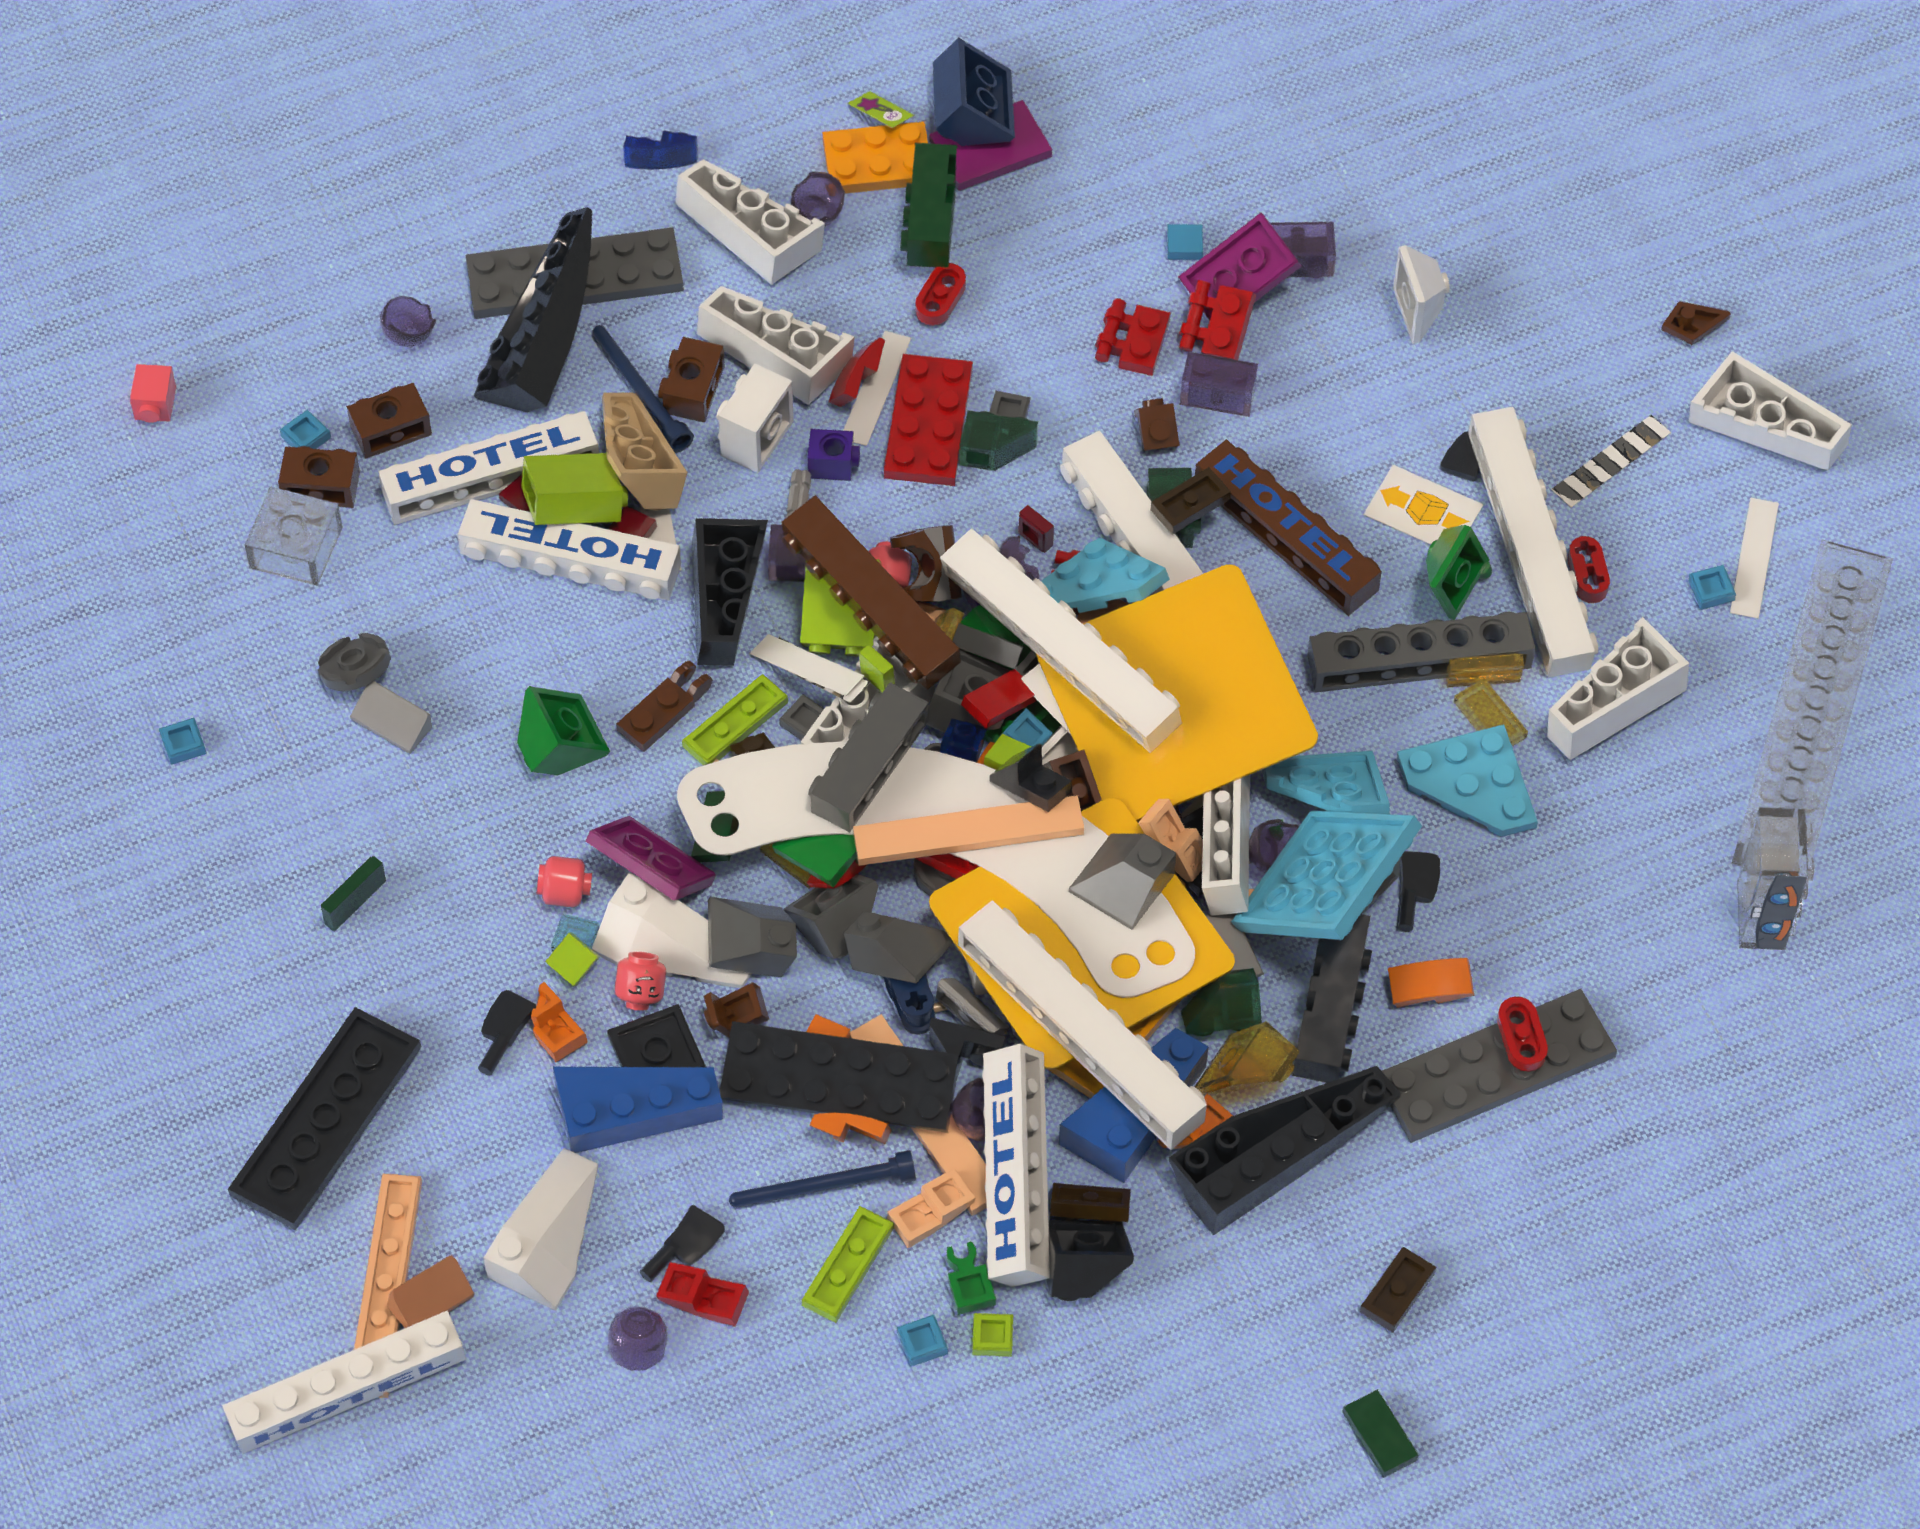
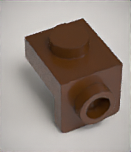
[1134,398,1180,451]
[704,982,770,1038]

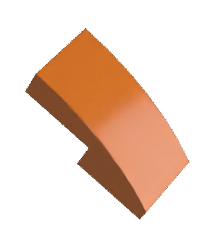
[1388,958,1475,1008]

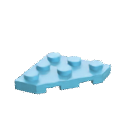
[1041,537,1170,613]
[1397,724,1538,837]
[1262,751,1390,814]

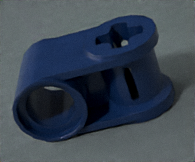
[883,973,935,1035]

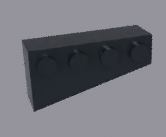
[692,518,768,666]
[1292,914,1372,1083]

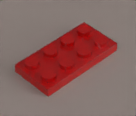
[884,354,973,486]

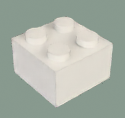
[716,363,794,473]

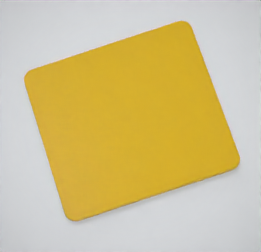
[1036,564,1318,821]
[929,798,1235,1070]

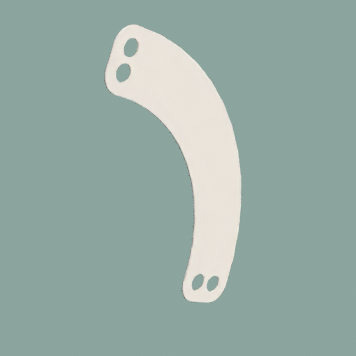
[677,741,1195,998]

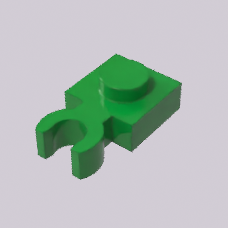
[947,1242,996,1315]

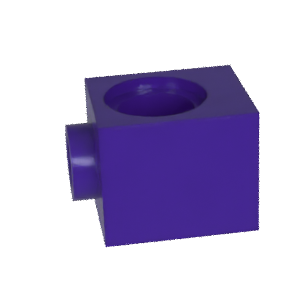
[808,429,860,481]

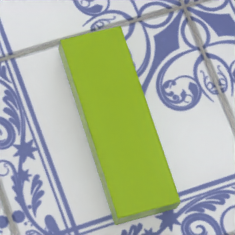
[682,674,788,766]
[801,1206,894,1323]

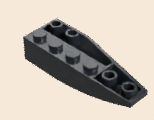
[473,207,592,412]
[1169,1066,1401,1235]

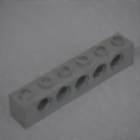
[1307,612,1535,692]

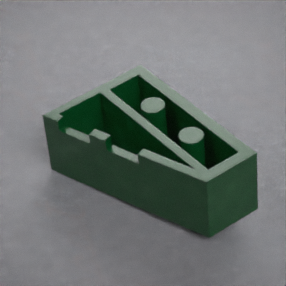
[900,143,957,268]

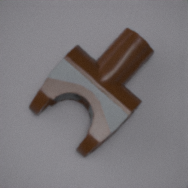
[890,525,962,602]

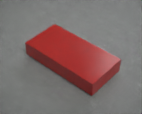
[961,669,1037,728]

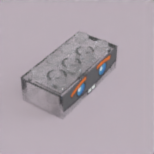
[1737,807,1814,950]

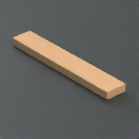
[853,795,1084,866]
[849,1014,987,1216]
[354,1173,422,1398]

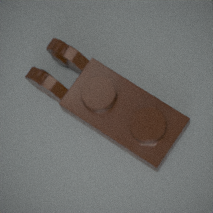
[616,661,713,752]

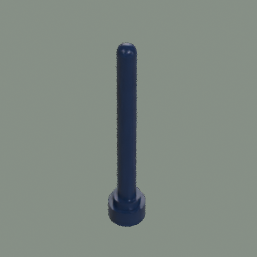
[593,325,694,453]
[729,1150,916,1208]

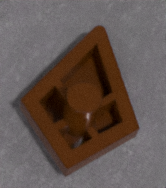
[1661,301,1731,345]

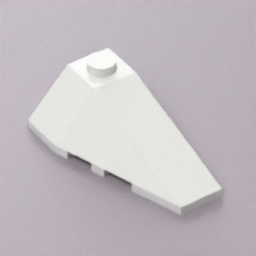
[592,873,752,989]
[483,1148,598,1311]

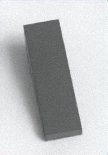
[953,623,1024,669]

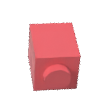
[130,364,176,423]

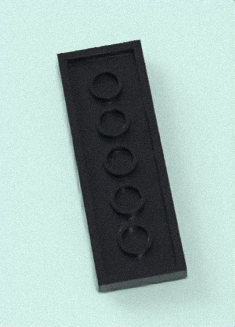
[228,1007,421,1230]
[720,1021,961,1133]

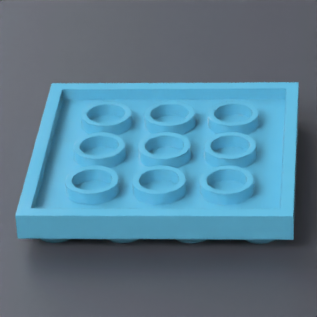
[1231,811,1422,940]

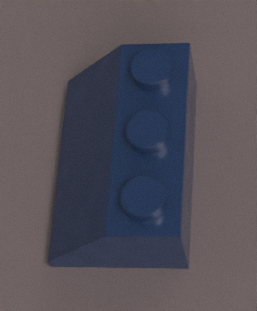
[933,37,1015,146]

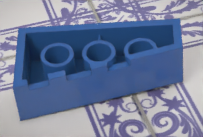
[1058,1028,1209,1183]
[553,1067,723,1153]

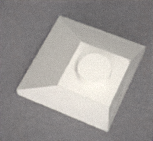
[1393,245,1450,344]

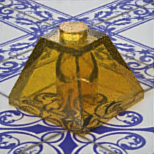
[1194,1021,1300,1096]

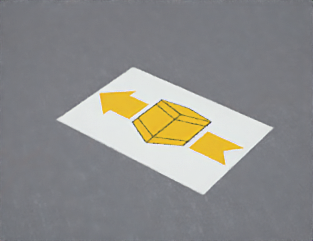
[1363,465,1484,544]

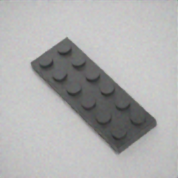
[466,227,684,319]
[1382,989,1617,1143]

